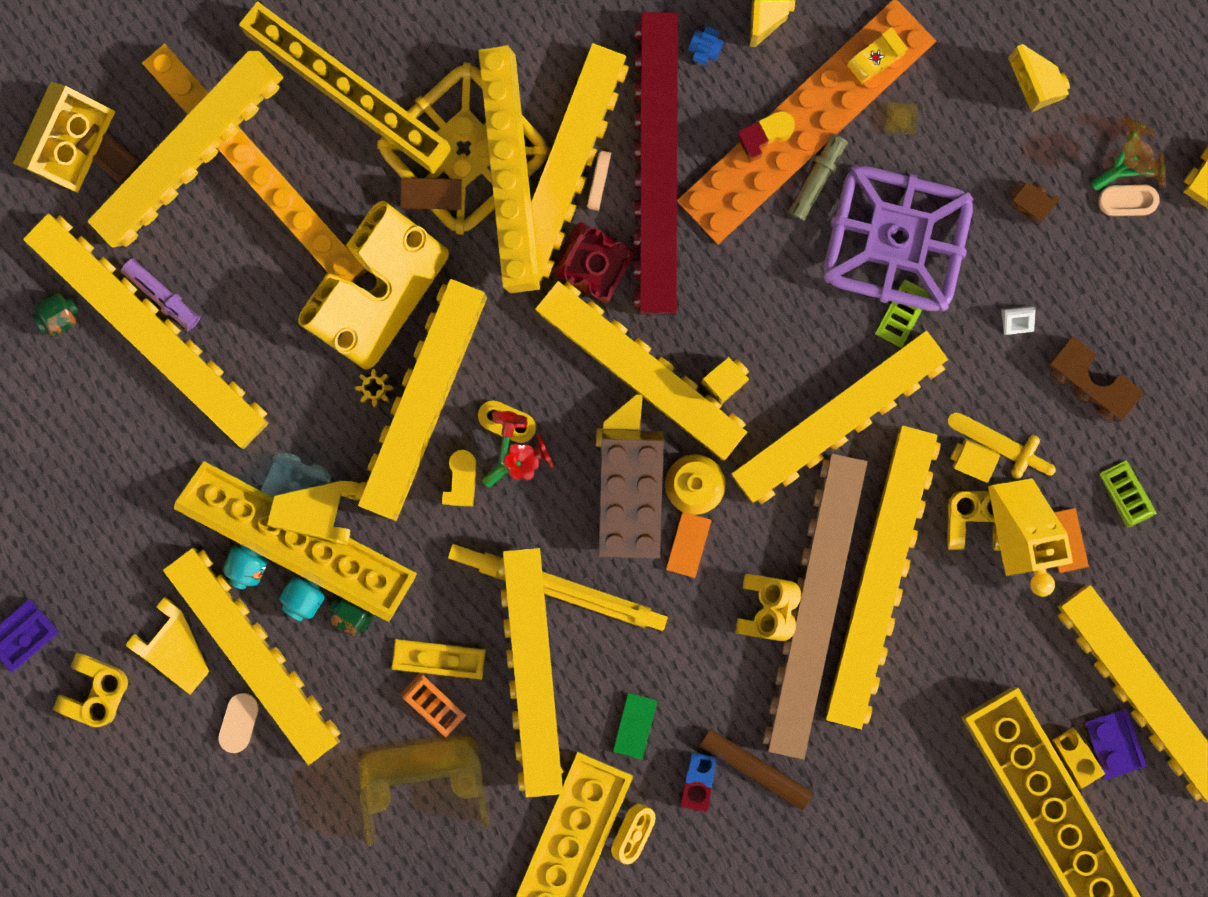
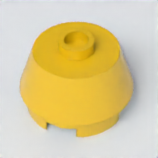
[665,454,725,515]

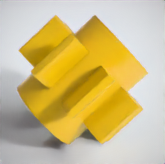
[355,369,394,408]

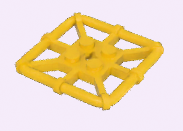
[377,62,550,235]

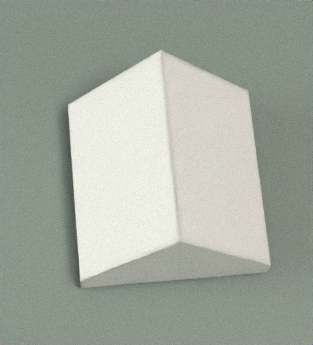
[1001,306,1035,335]

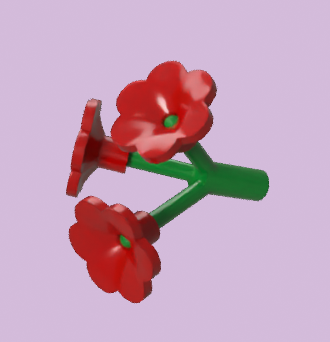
[482,411,555,488]

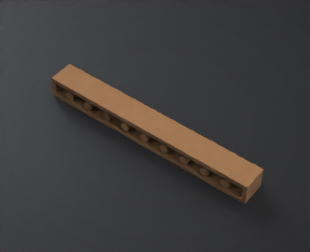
[763,454,868,759]

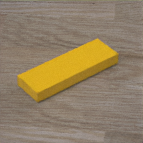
[392,639,486,680]

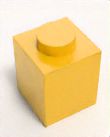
[950,438,1000,483]

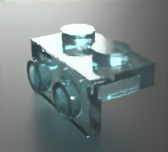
[261,452,332,497]

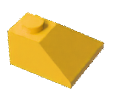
[749,0,795,47]
[1008,44,1070,112]

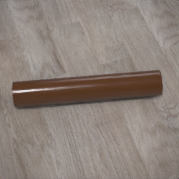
[699,729,813,811]

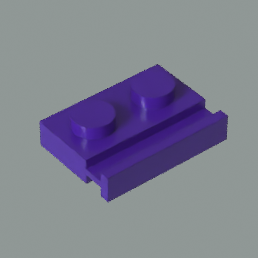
[0,599,60,673]
[1084,708,1147,780]

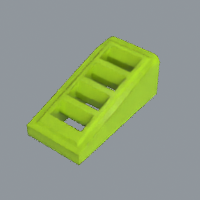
[875,280,930,348]
[1099,460,1157,527]

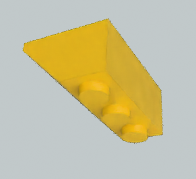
[13,82,115,193]

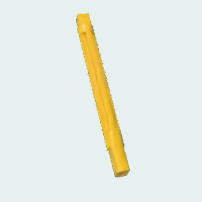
[448,544,668,632]

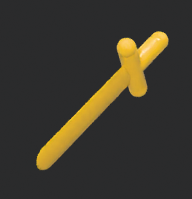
[948,413,1056,479]

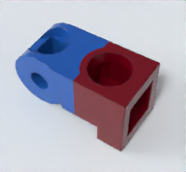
[680,752,716,813]

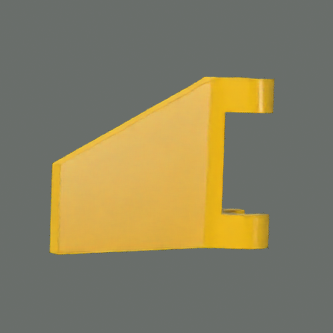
[267,481,361,546]
[125,596,209,695]

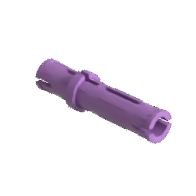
[121,258,200,332]

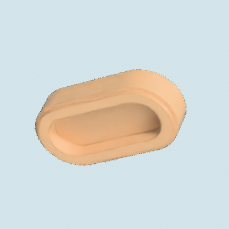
[587,150,612,211]
[1098,185,1159,216]
[219,693,259,753]

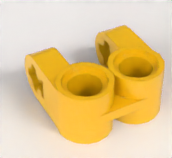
[947,491,1001,551]
[735,573,801,641]
[53,652,128,727]

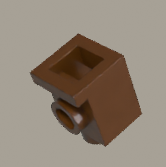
[1009,180,1060,226]

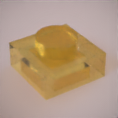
[885,102,918,135]

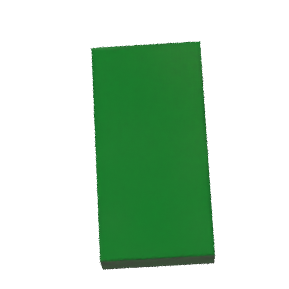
[613,693,657,759]

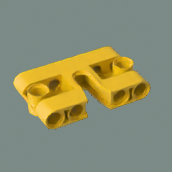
[298,201,449,370]

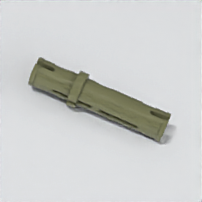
[788,133,848,221]

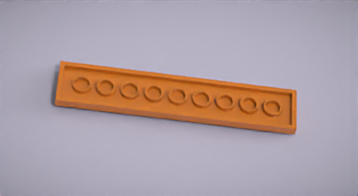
[677,0,936,245]

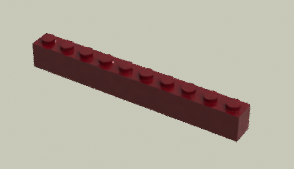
[634,12,678,315]

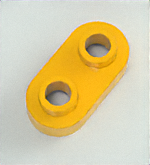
[478,401,536,443]
[611,804,655,864]

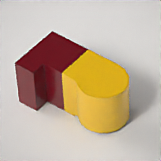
[737,111,795,163]

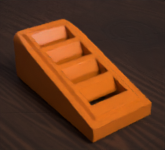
[400,673,467,738]

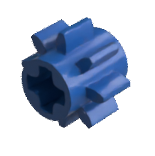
[688,26,724,66]

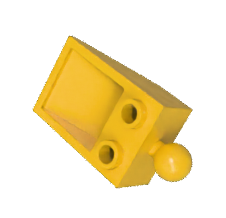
[988,478,1073,597]

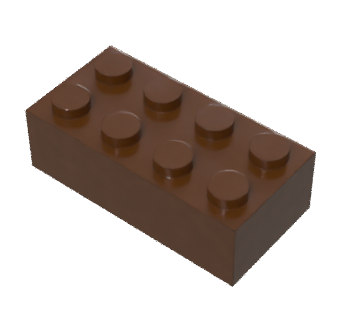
[599,430,664,558]

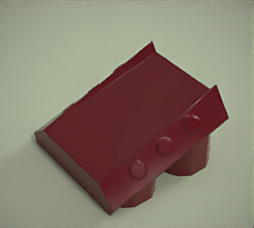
[551,221,635,304]

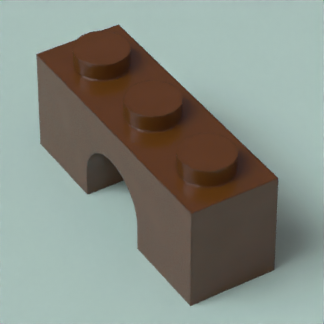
[1047,336,1144,423]

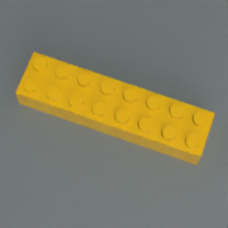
[356,279,487,521]
[961,686,1141,897]

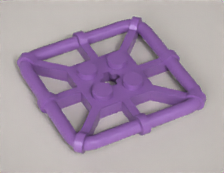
[823,164,974,312]

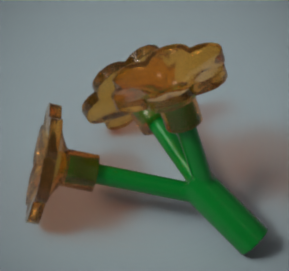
[1091,116,1166,191]

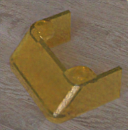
[359,735,491,846]

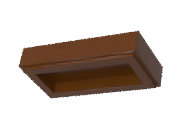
[76,124,141,185]
[401,178,462,210]

